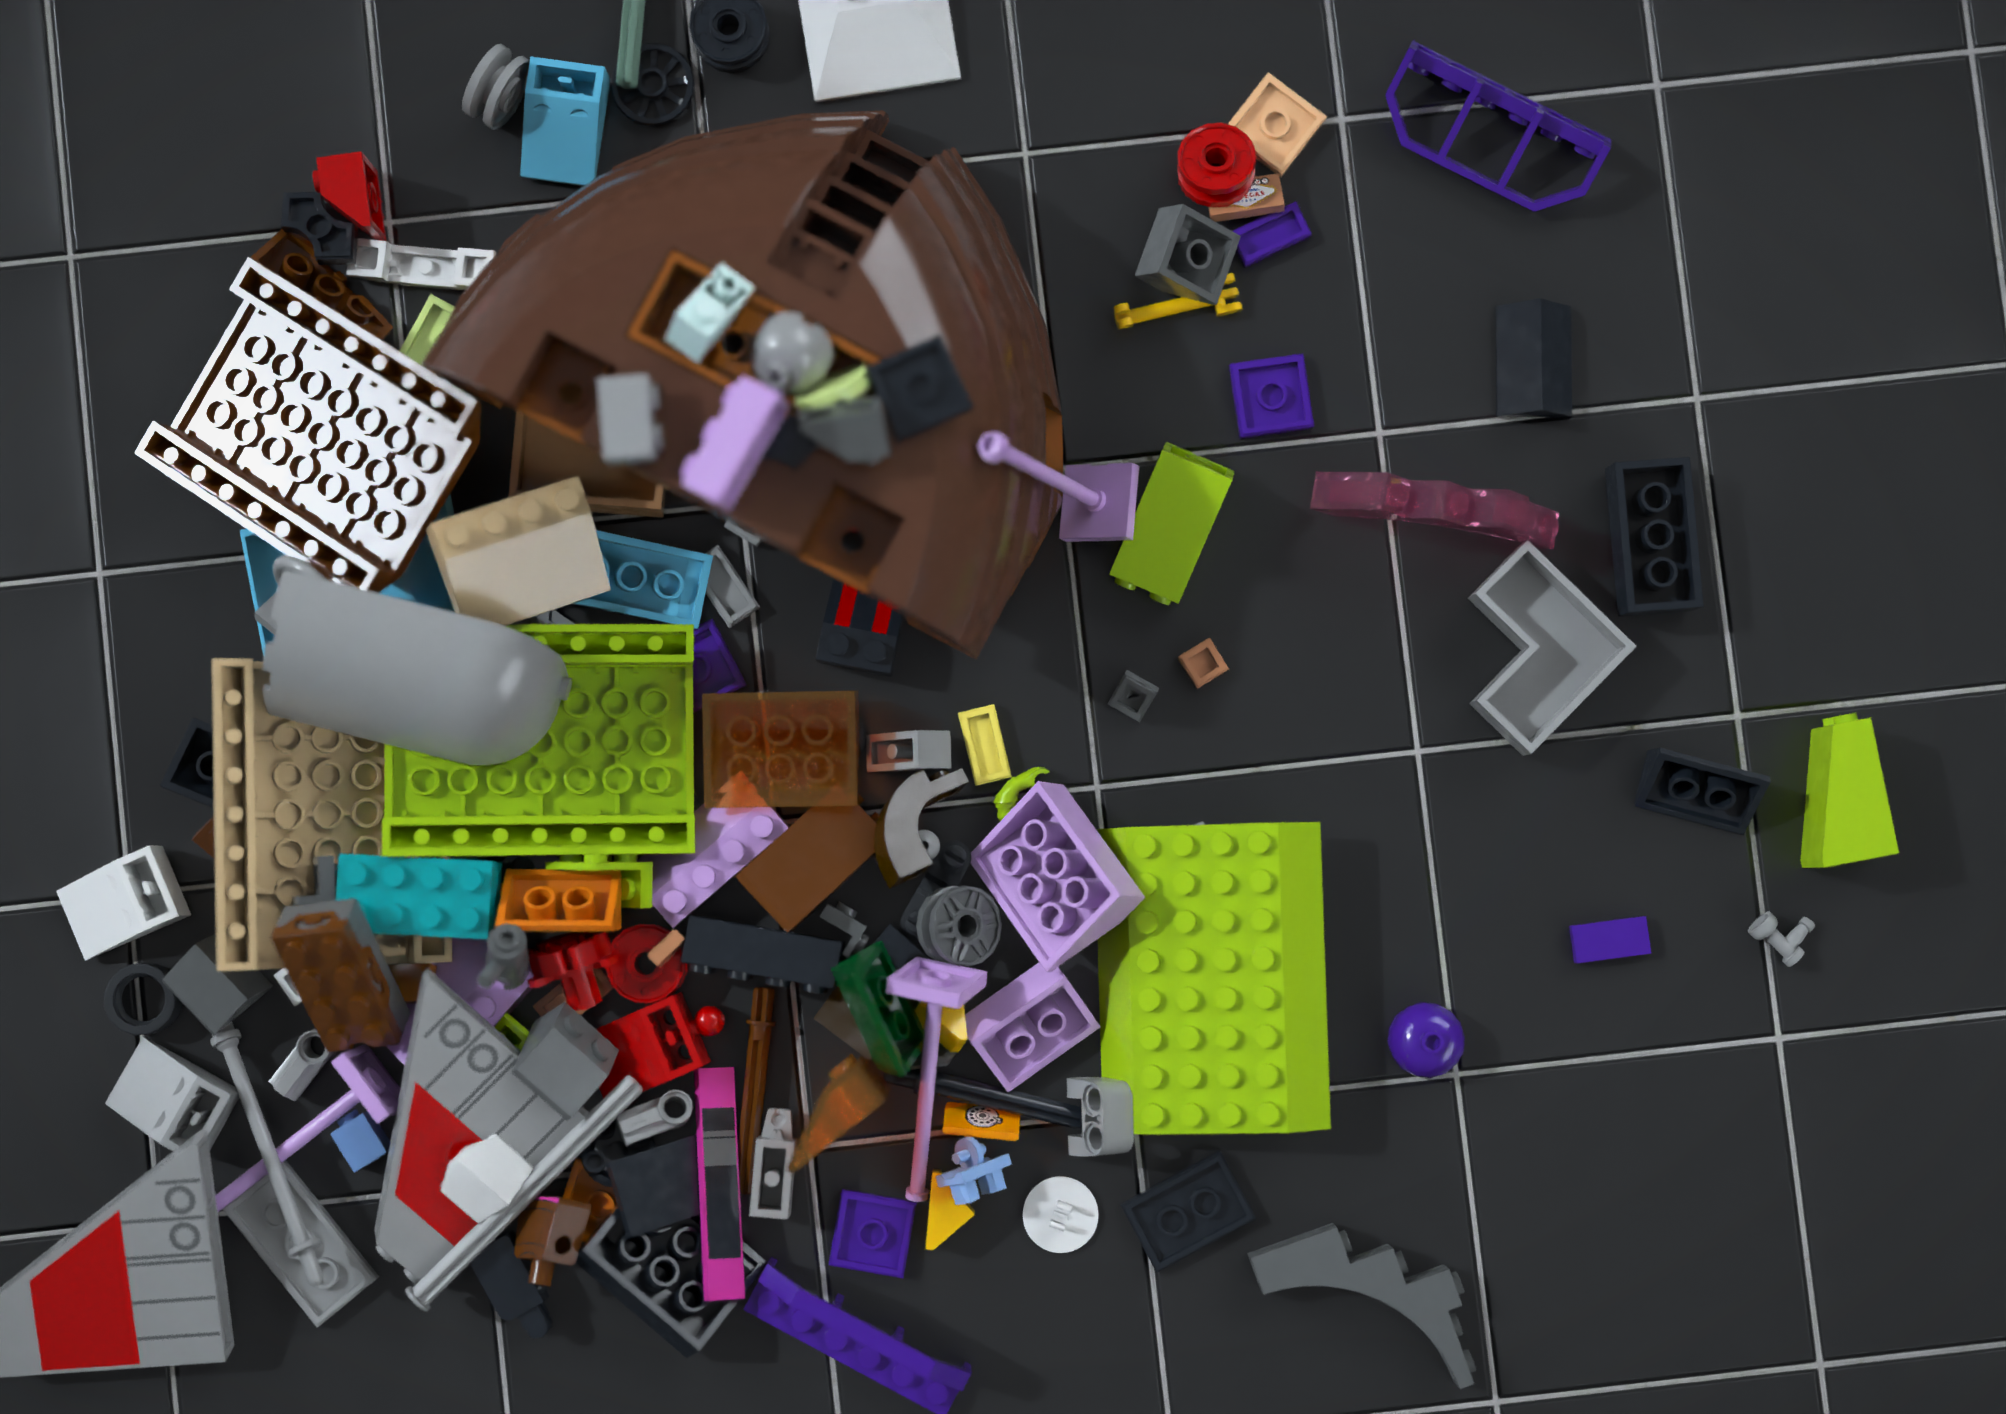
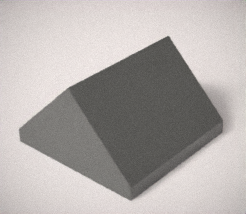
[162,934,273,1036]

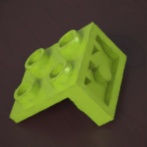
[545,854,653,908]

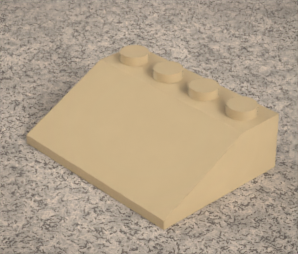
[426,476,611,626]

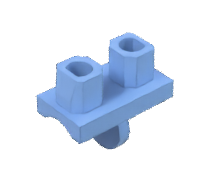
[935,1136,1012,1205]

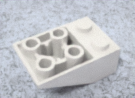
[56,845,191,961]

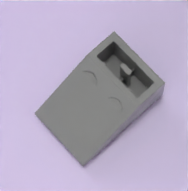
[105,1037,239,1151]

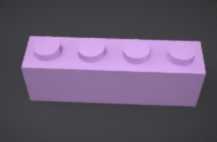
[637,771,790,928]

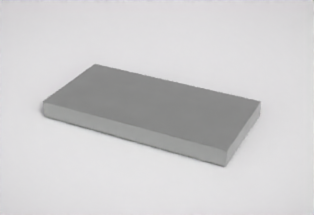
[223,1160,379,1327]

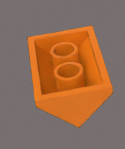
[495,869,622,931]

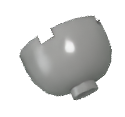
[751,312,835,395]

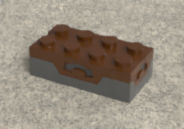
[271,898,410,1052]

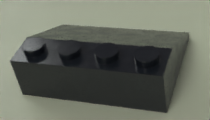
[575,1205,768,1358]

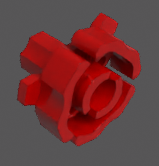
[527,931,619,1011]

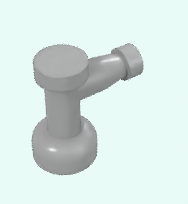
[1748,911,1816,967]

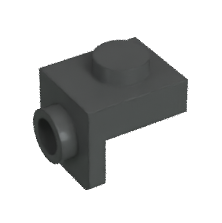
[292,855,338,905]
[820,901,870,959]

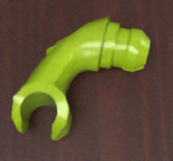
[993,767,1049,821]

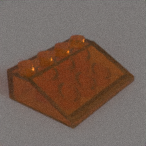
[702,691,859,808]
[787,1053,891,1174]

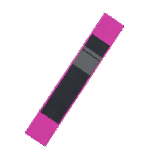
[694,1067,745,1301]

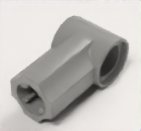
[269,1029,337,1101]
[616,1090,693,1147]

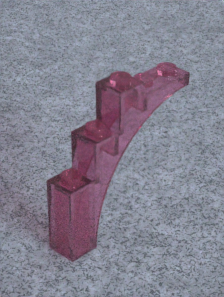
[1311,472,1559,549]

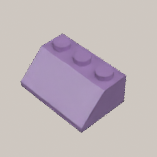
[681,376,790,513]
[965,962,1101,1092]

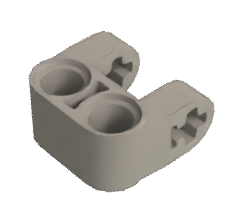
[1067,1077,1134,1157]

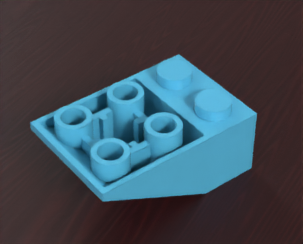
[520,56,611,186]

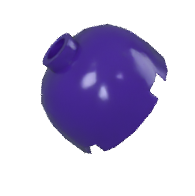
[1388,1002,1465,1078]

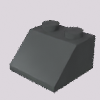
[1135,204,1241,305]
[511,1002,619,1120]

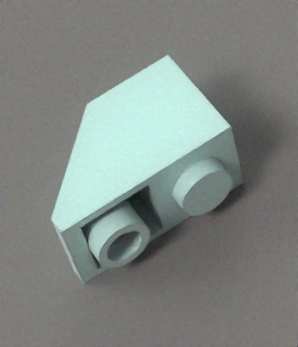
[665,263,754,363]

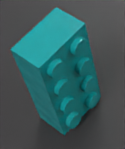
[336,853,502,939]

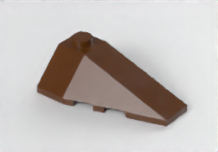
[250,229,393,340]

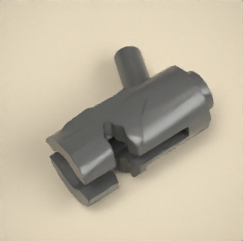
[477,923,529,990]

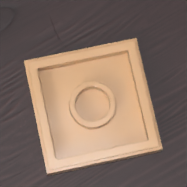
[1228,72,1327,177]

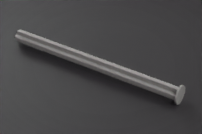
[406,1076,642,1312]

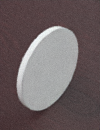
[1023,1176,1098,1253]

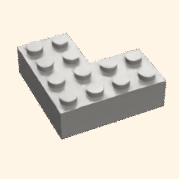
[1468,540,1636,756]

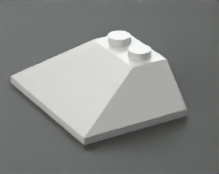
[799,0,961,103]

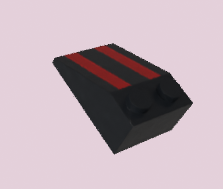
[816,578,904,677]

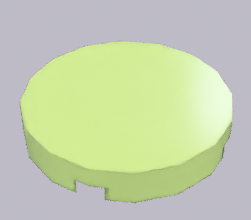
[794,365,872,410]

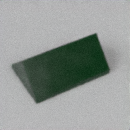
[831,941,925,1077]

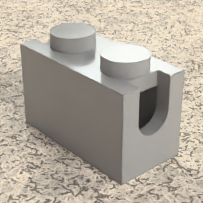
[597,374,664,466]

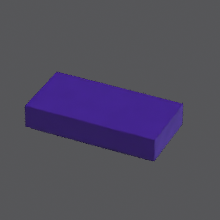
[1233,201,1312,268]
[1569,916,1651,963]

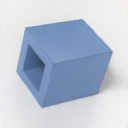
[330,1109,391,1173]

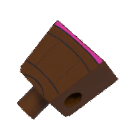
[514,1196,592,1287]

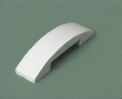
[346,239,496,290]

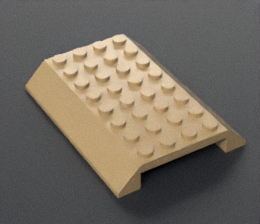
[212,658,452,971]

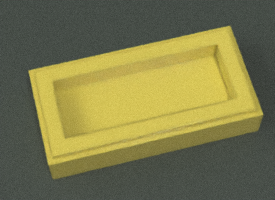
[958,704,1012,786]

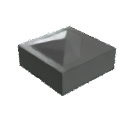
[1108,670,1159,722]

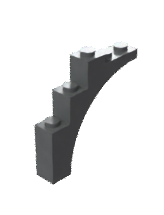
[1247,1223,1476,1389]

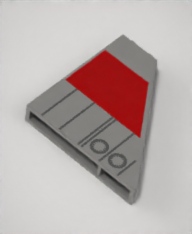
[374,968,590,1284]
[0,1130,235,1377]

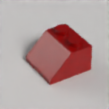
[312,151,387,241]

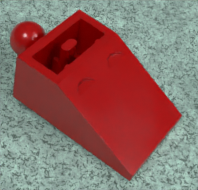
[596,992,725,1099]

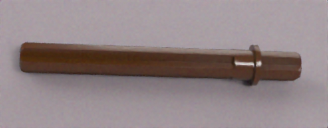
[738,987,776,1195]

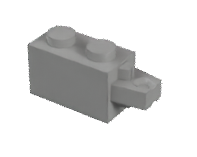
[749,1108,797,1219]

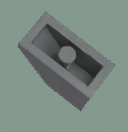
[799,396,890,464]

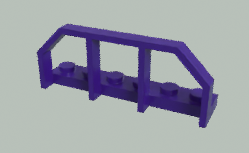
[1385,41,1611,212]
[743,1257,971,1414]

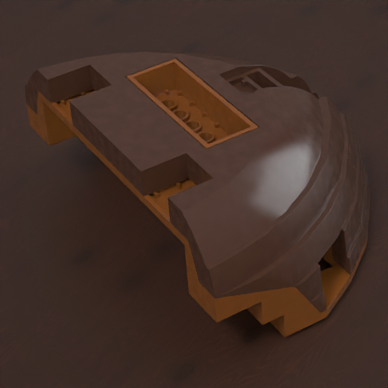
[422,110,1063,659]

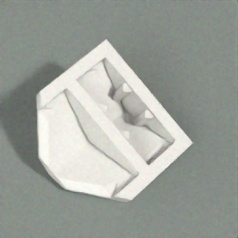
[441,1134,534,1224]

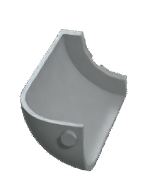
[263,570,572,765]

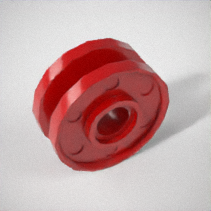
[1177,123,1256,208]
[605,924,688,1003]

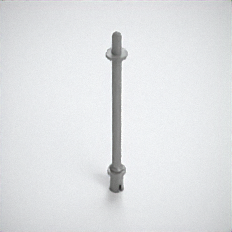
[210,1022,324,1286]

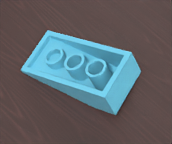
[572,530,713,629]

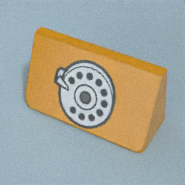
[943,1102,1020,1141]

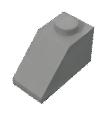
[866,730,952,772]

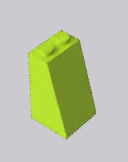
[1109,442,1234,605]
[1801,713,1899,868]

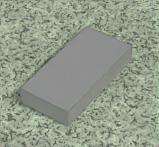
[705,545,761,628]

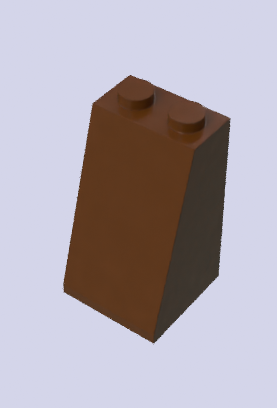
[735,783,879,933]

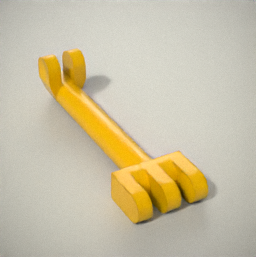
[1113,273,1243,330]

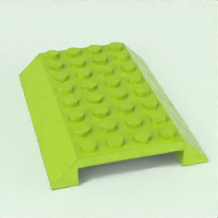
[382,624,695,857]
[1096,822,1331,1135]

